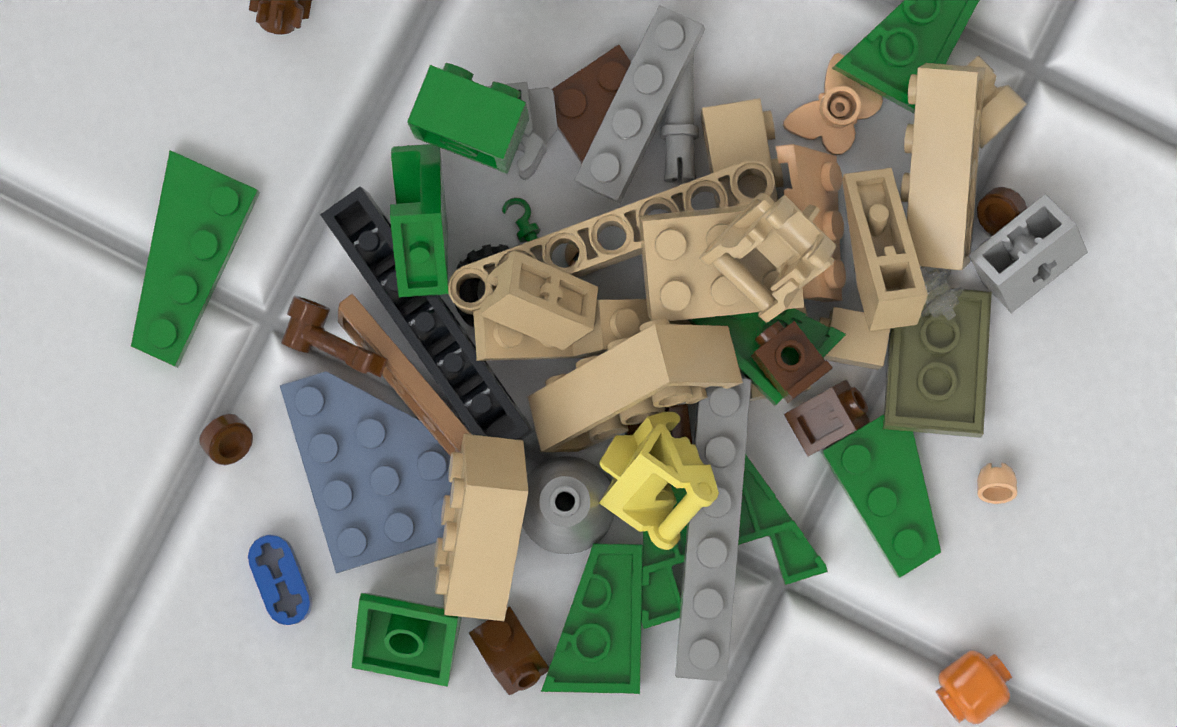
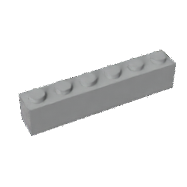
[675,379,751,682]

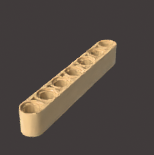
[448,160,775,315]

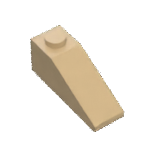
[842,168,928,331]

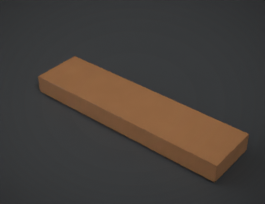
[338,293,471,457]

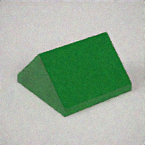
[351,593,462,687]

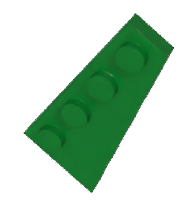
[131,150,260,368]

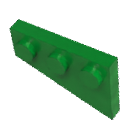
[687,308,847,406]
[821,414,941,578]

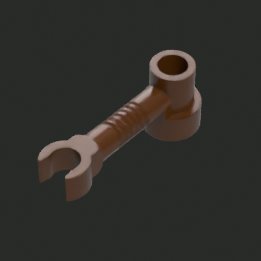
[281,295,388,378]

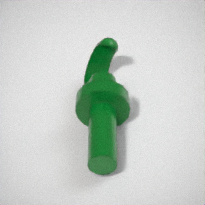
[502,197,541,243]

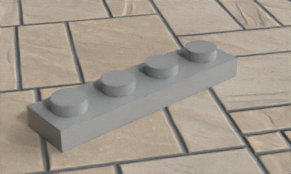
[574,5,705,204]

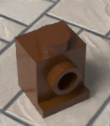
[751,321,833,403]

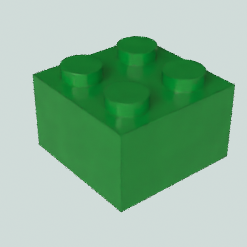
[407,63,529,174]

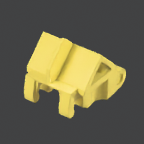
[599,412,719,550]

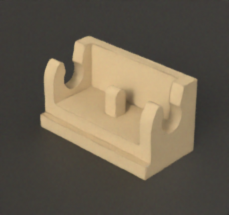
[479,250,598,350]

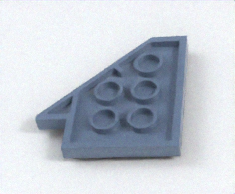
[280,371,452,573]

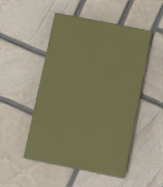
[883,286,992,438]

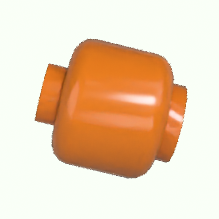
[935,650,1012,724]

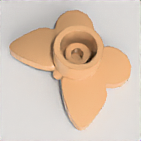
[783,53,883,155]

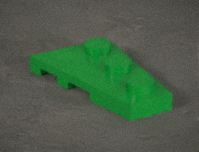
[832,0,979,114]
[541,544,643,694]

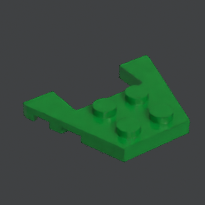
[641,454,828,629]

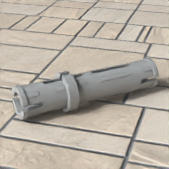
[661,53,699,183]

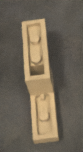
[473,299,692,361]

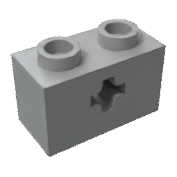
[969,194,1088,313]

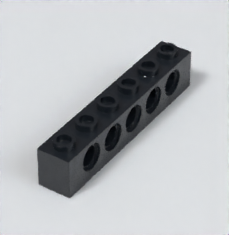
[320,186,535,440]

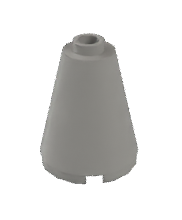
[522,456,614,554]

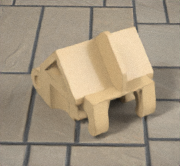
[699,192,837,323]

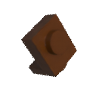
[468,606,549,695]

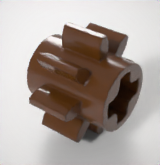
[249,0,312,35]

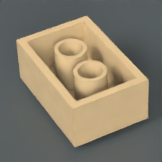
[638,205,804,321]
[434,434,528,621]

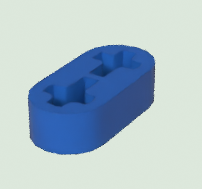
[248,535,313,625]

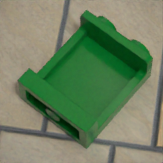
[390,144,449,297]

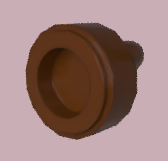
[977,187,1027,235]
[199,414,253,465]

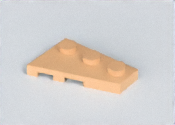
[776,144,846,302]

